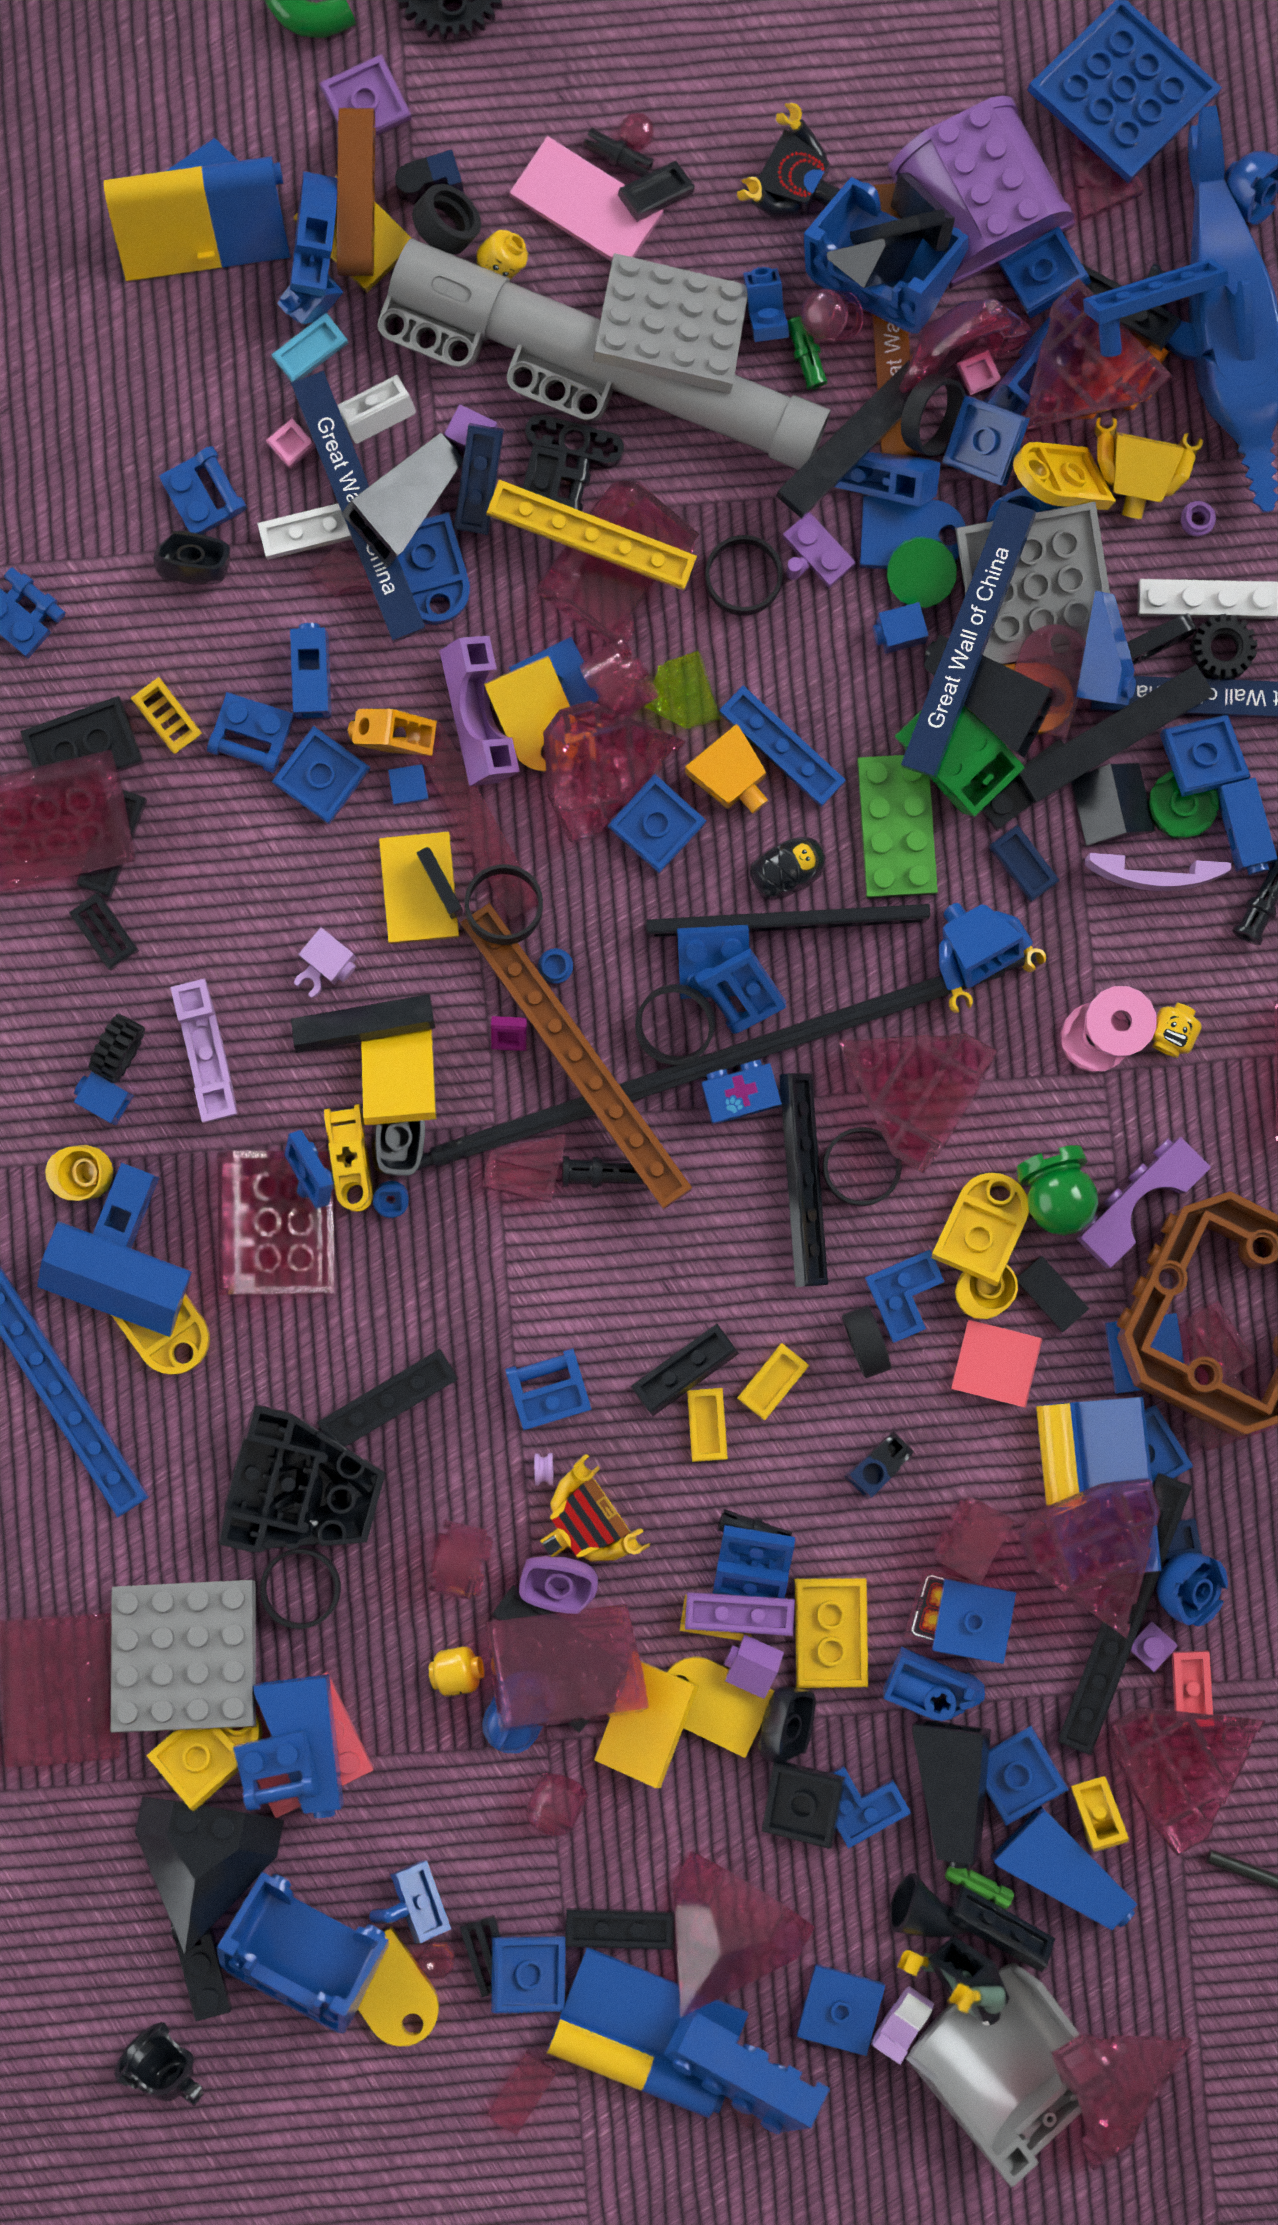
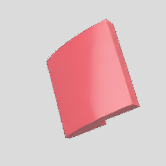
[951,1320,1042,1408]

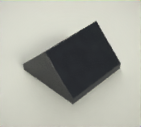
[826,230,923,288]
[1071,763,1155,846]

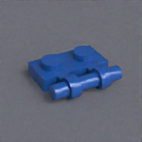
[0,567,66,659]

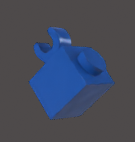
[277,274,344,324]

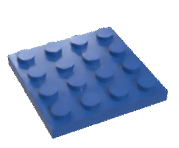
[1027,0,1222,183]

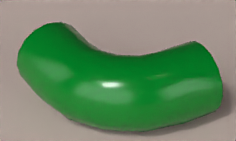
[264,0,356,39]

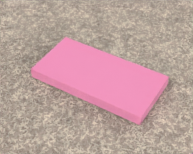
[510,136,663,261]

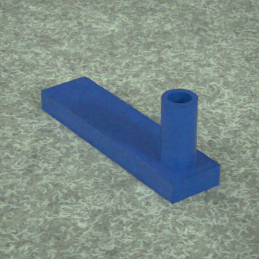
[1083,258,1229,357]

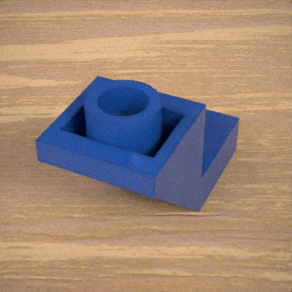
[743,267,789,342]

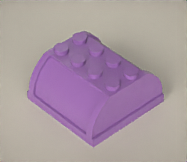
[888,96,1075,288]

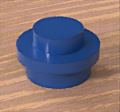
[538,948,573,984]

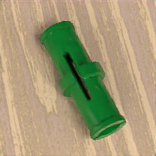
[787,315,828,390]

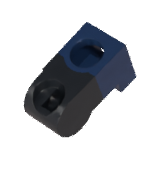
[395,149,464,203]
[844,1431,914,1499]

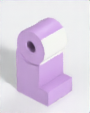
[871,1986,934,2064]

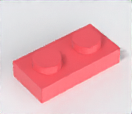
[1171,1650,1214,1726]

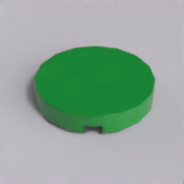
[887,536,957,608]
[1148,771,1220,839]

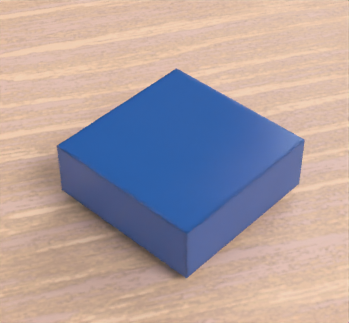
[388,764,429,806]

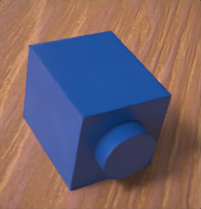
[872,602,929,654]
[74,1072,134,1126]

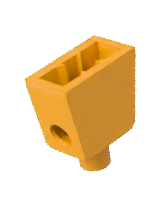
[348,709,437,756]
[685,724,768,814]

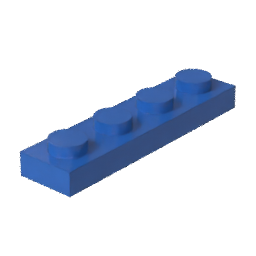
[719,685,846,807]

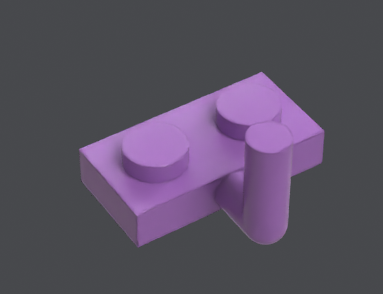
[782,512,856,588]

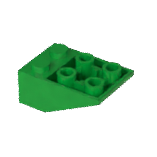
[894,705,1025,817]

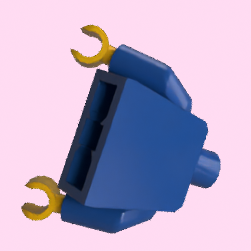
[939,903,1046,1013]

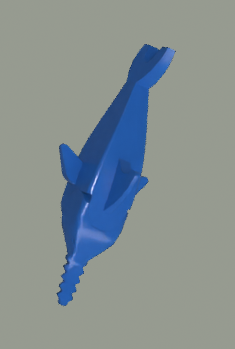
[1166,105,1278,513]

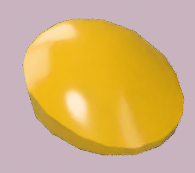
[45,1145,113,1201]
[955,1264,1018,1319]

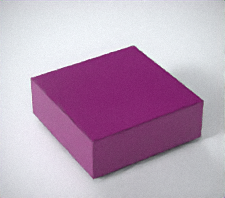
[491,1016,527,1051]

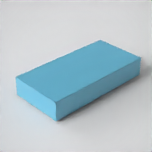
[271,313,348,382]

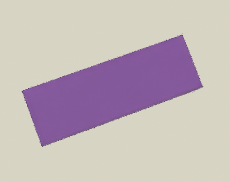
[685,1592,795,1636]

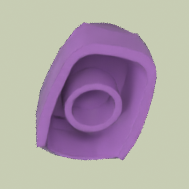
[519,1556,598,1614]

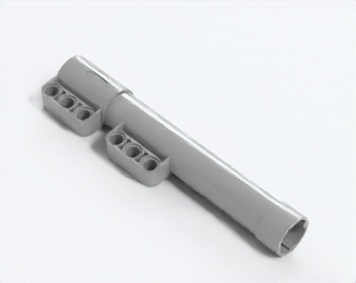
[378,238,831,470]

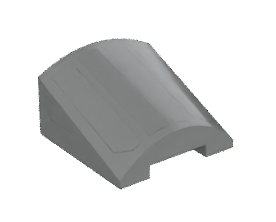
[906,1962,1119,2187]

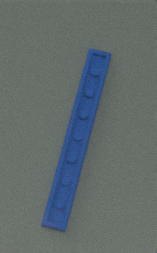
[0,1266,149,1517]

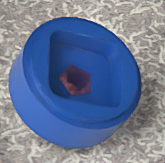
[373,1181,409,1218]

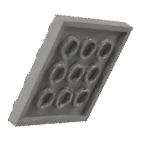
[592,253,747,394]
[955,502,1110,664]
[111,1580,256,1733]

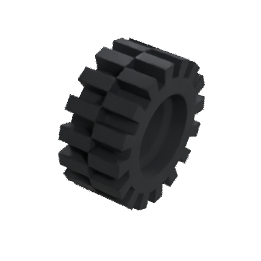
[1190,614,1258,680]
[88,1014,145,1083]

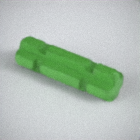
[945,1866,1014,1909]

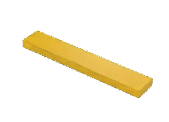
[486,480,697,591]

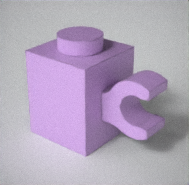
[294,927,357,999]

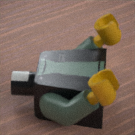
[897,1936,1010,2025]

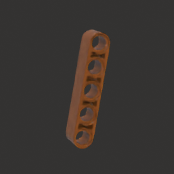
[337,108,376,276]

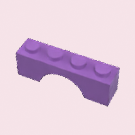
[440,636,520,786]
[1076,1137,1211,1269]

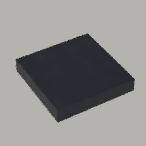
[762,1762,846,1849]

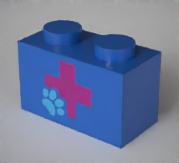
[701,1060,782,1125]

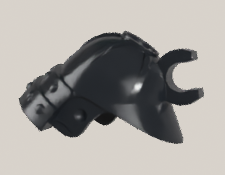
[114,2022,204,2106]

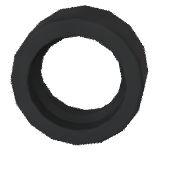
[412,184,482,255]
[842,1306,892,1378]

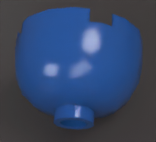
[1225,151,1278,225]
[1157,1552,1228,1627]

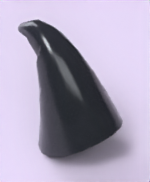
[889,1873,969,1938]

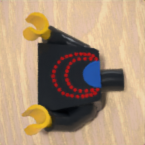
[737,103,840,218]

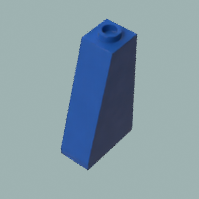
[253,1674,344,1818]
[990,1806,1138,1930]

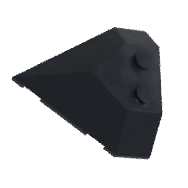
[135,1796,284,1955]

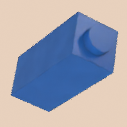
[290,623,332,719]
[1217,777,1277,875]
[93,1163,160,1248]

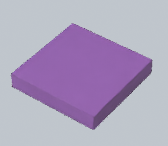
[319,54,412,136]

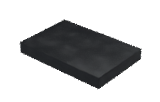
[20,696,144,798]

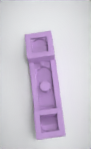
[1085,853,1231,891]
[170,979,238,1123]

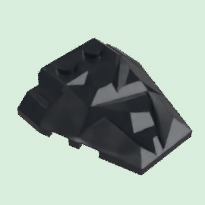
[218,1404,385,1553]

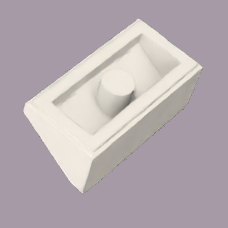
[337,375,416,443]

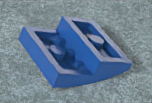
[712,1525,795,1598]

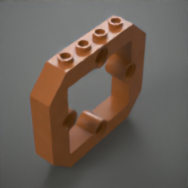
[1116,1191,1278,1437]

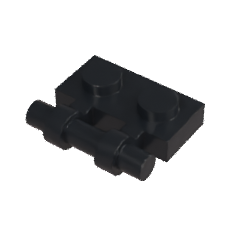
[523,445,591,511]

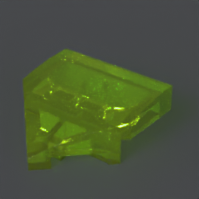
[639,651,720,729]

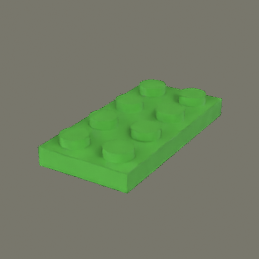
[857,755,938,899]

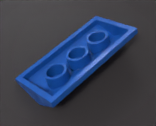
[37,1222,192,1337]

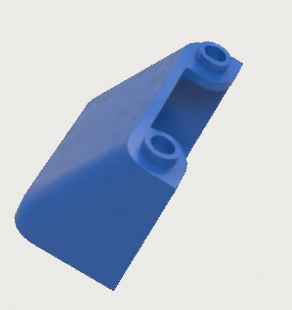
[804,177,969,334]
[217,1872,389,2034]

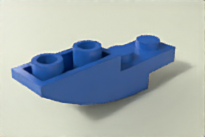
[289,171,338,297]
[984,298,1090,415]

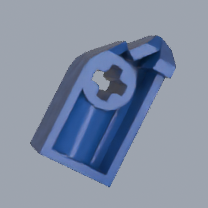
[883,1647,985,1721]

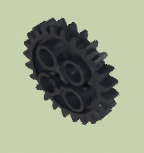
[398,0,503,41]

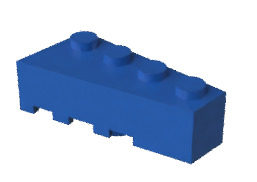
[663,2013,830,2134]

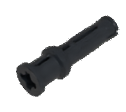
[1232,854,1278,945]
[562,1156,644,1188]

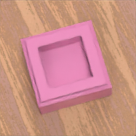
[956,350,1001,397]
[266,418,316,469]

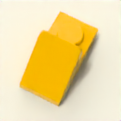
[1071,1776,1129,1852]

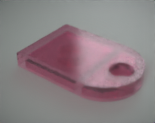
[1014,625,1086,739]

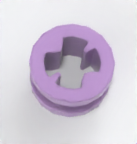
[534,1453,553,1486]

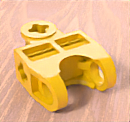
[324,1104,374,1212]

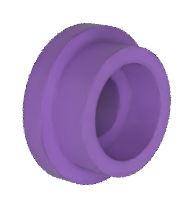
[1180,501,1216,537]

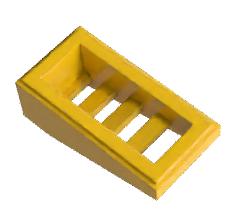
[130,677,202,754]

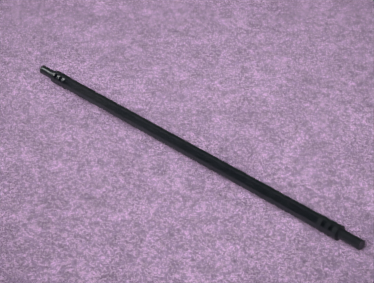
[398,953,1037,1171]

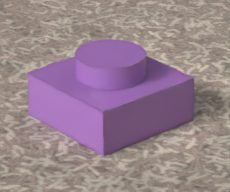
[1131,1620,1178,1672]

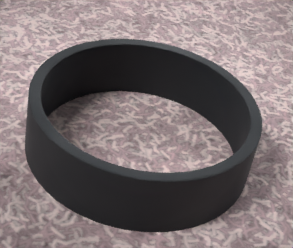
[901,374,965,456]
[705,535,782,616]
[465,864,543,945]
[635,984,715,1065]
[823,1127,902,1206]
[260,1548,341,1629]

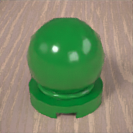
[1016,1145,1098,1236]

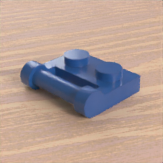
[159,446,247,535]
[207,692,295,773]
[695,948,787,1034]
[505,1348,592,1430]
[233,1729,320,1811]

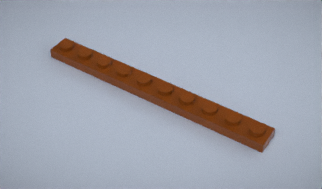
[460,903,693,1210]

